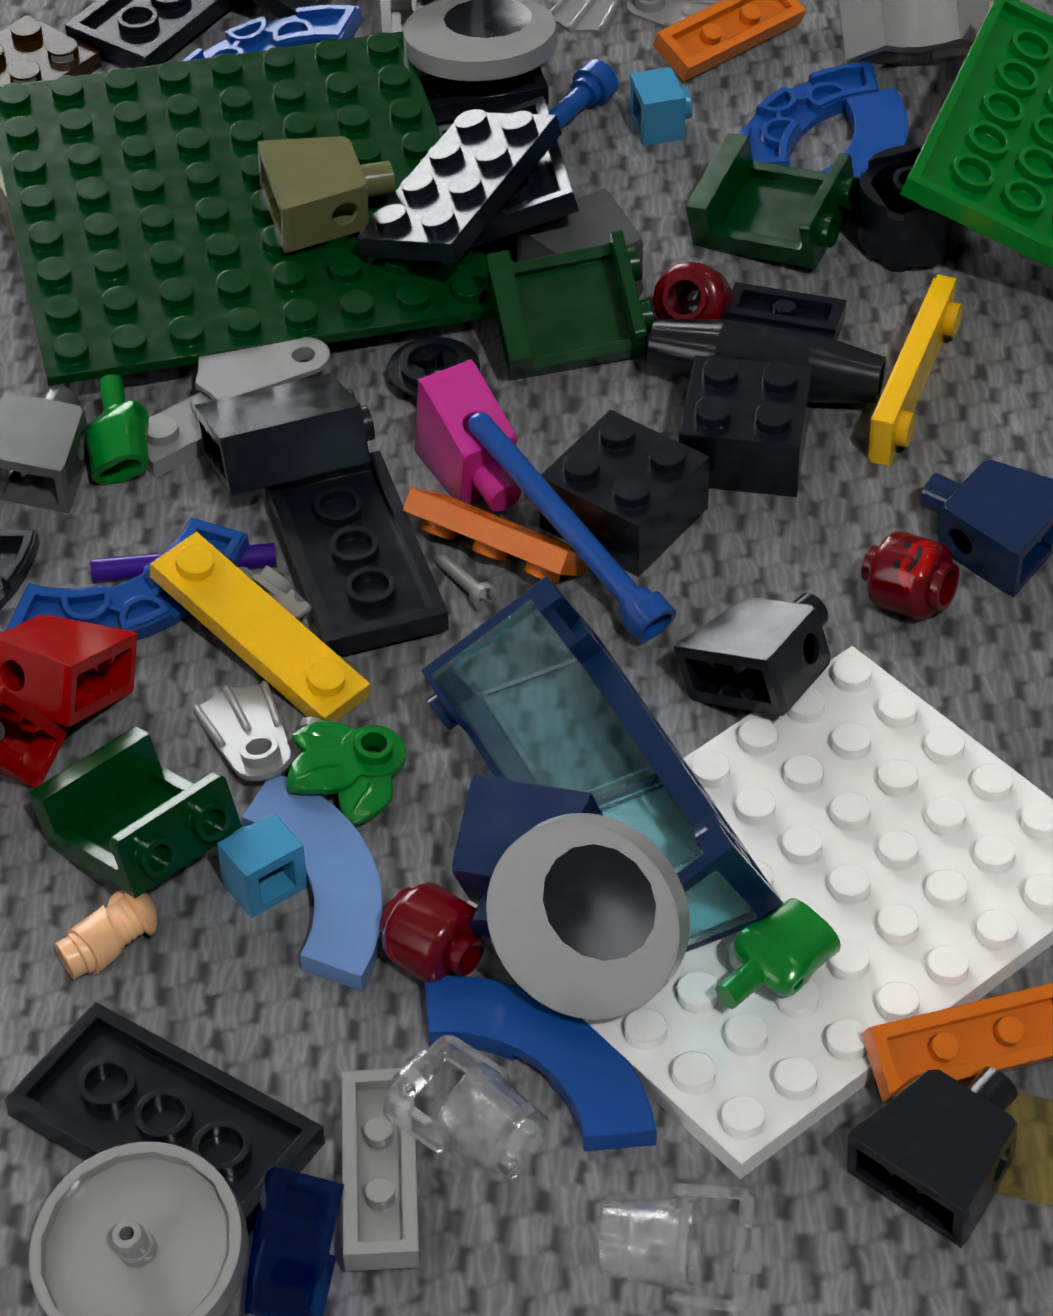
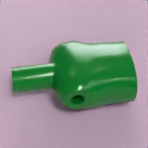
[84,375,149,486]
[715,898,841,1009]

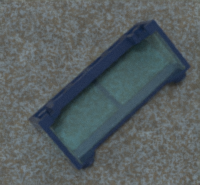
[421,576,783,952]

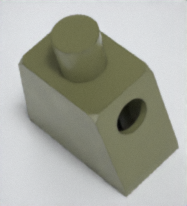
[258,136,395,253]

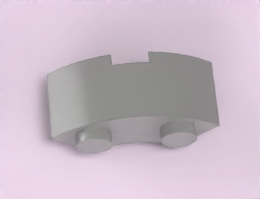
[839,0,989,65]

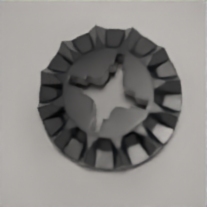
[388,337,480,404]

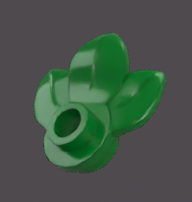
[286,721,406,826]

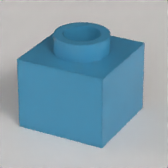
[630,67,693,146]
[217,813,308,918]

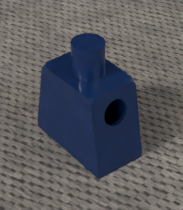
[920,460,1053,597]
[452,774,604,939]

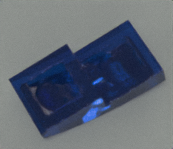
[244,1166,345,1316]

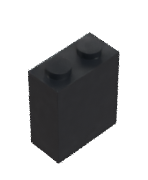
[194,373,375,496]

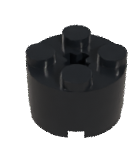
[856,145,968,272]

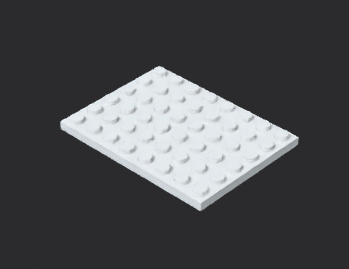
[467,646,1053,1179]

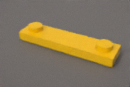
[868,274,963,467]
[150,531,371,721]

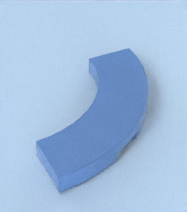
[242,774,383,992]

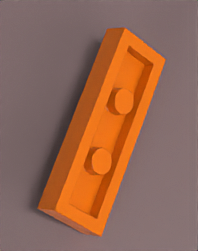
[653,0,806,82]
[403,487,587,583]
[861,983,1053,1103]

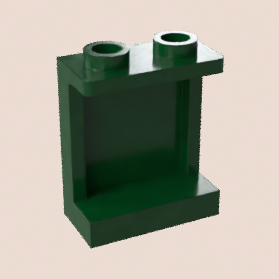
[685,132,859,269]
[486,230,654,381]
[28,726,242,898]

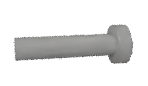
[436,553,497,610]

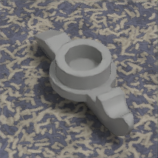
[238,565,312,619]

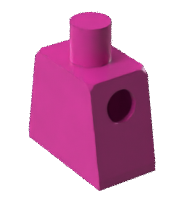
[415,359,522,512]

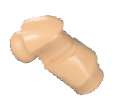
[54,890,158,980]

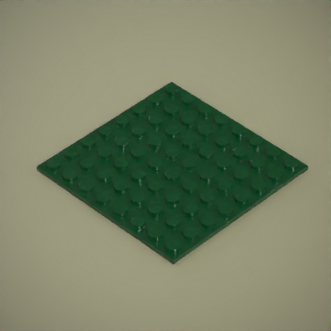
[0,31,495,386]

